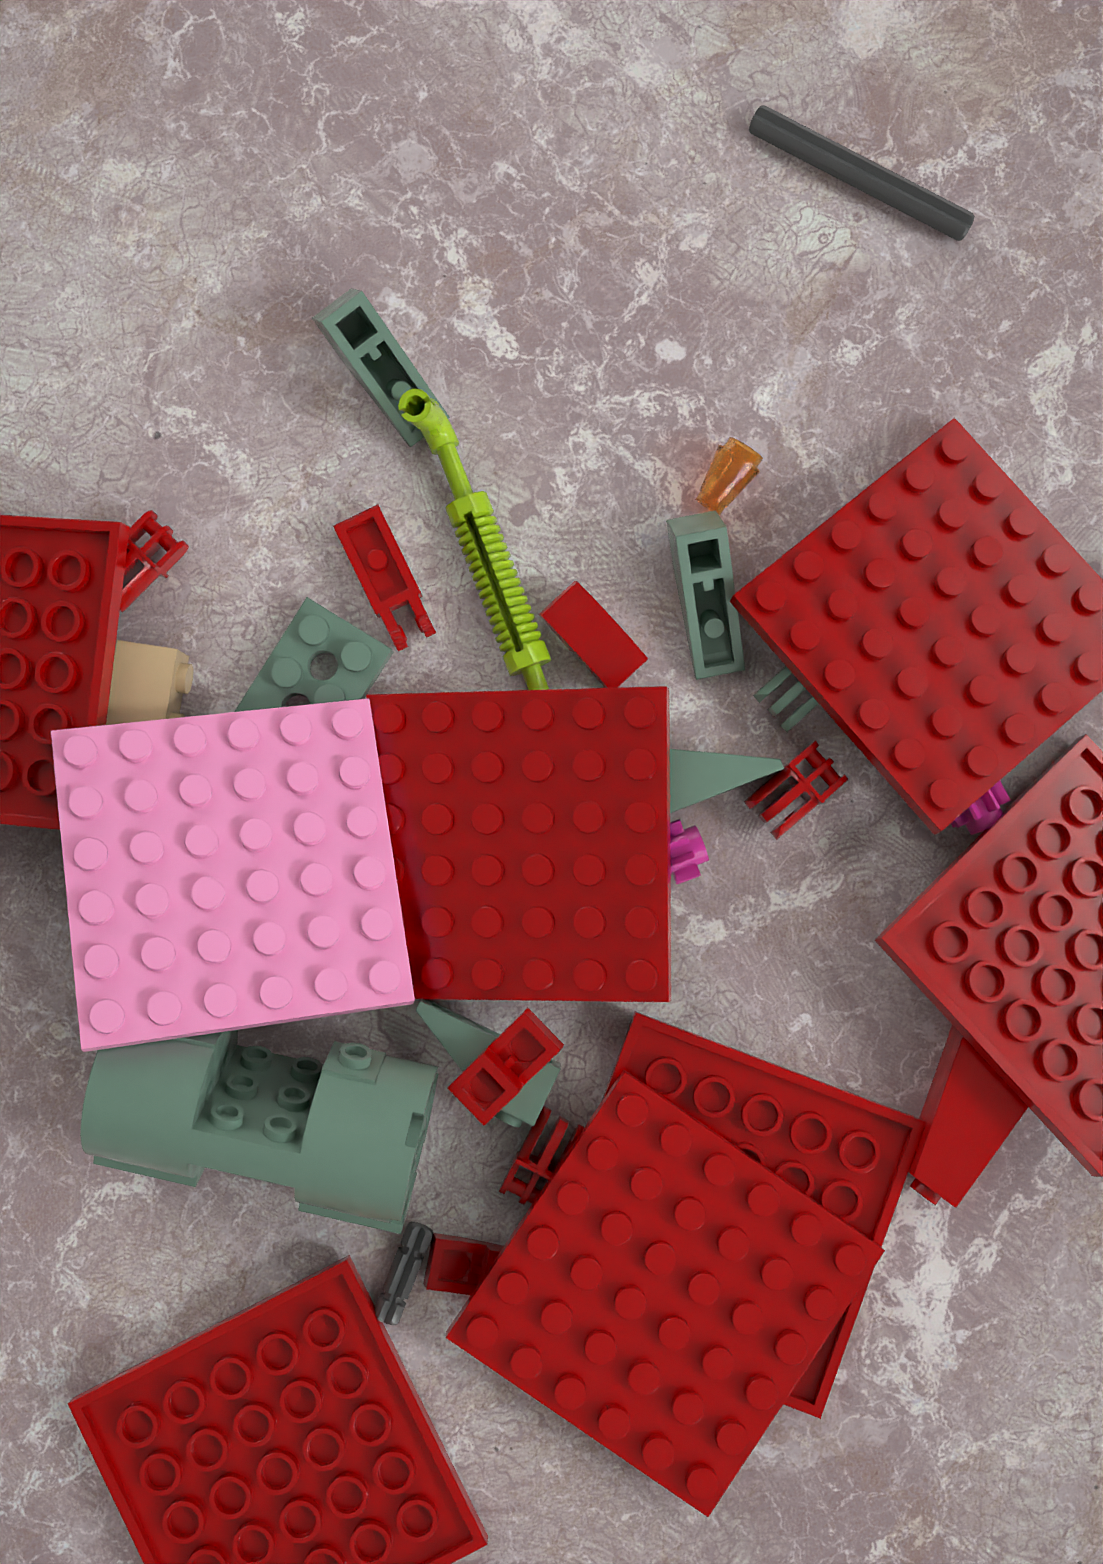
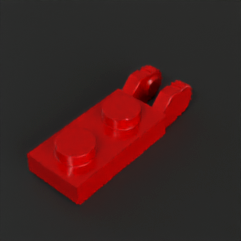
[333,504,436,651]

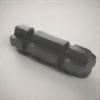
[374,1221,433,1325]

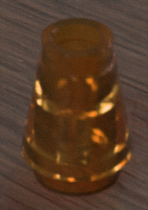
[695,437,763,516]

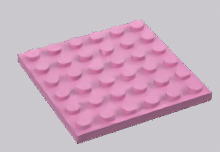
[51,698,415,1052]

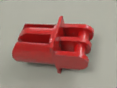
[120,510,189,612]
[744,740,849,840]
[498,1105,584,1205]

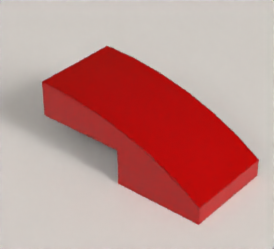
[538,581,648,688]
[447,1007,564,1126]
[423,1233,504,1295]

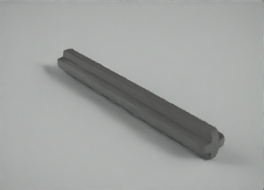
[749,105,975,241]

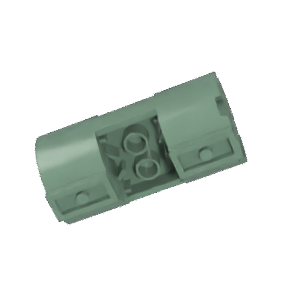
[80,1030,439,1234]

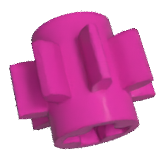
[951,781,1011,835]
[670,819,709,884]

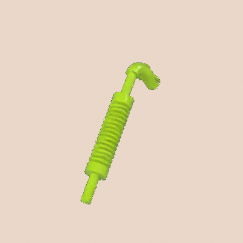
[398,388,551,690]

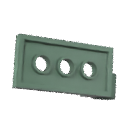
[234,597,394,712]

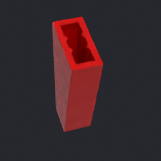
[908,1025,1028,1208]

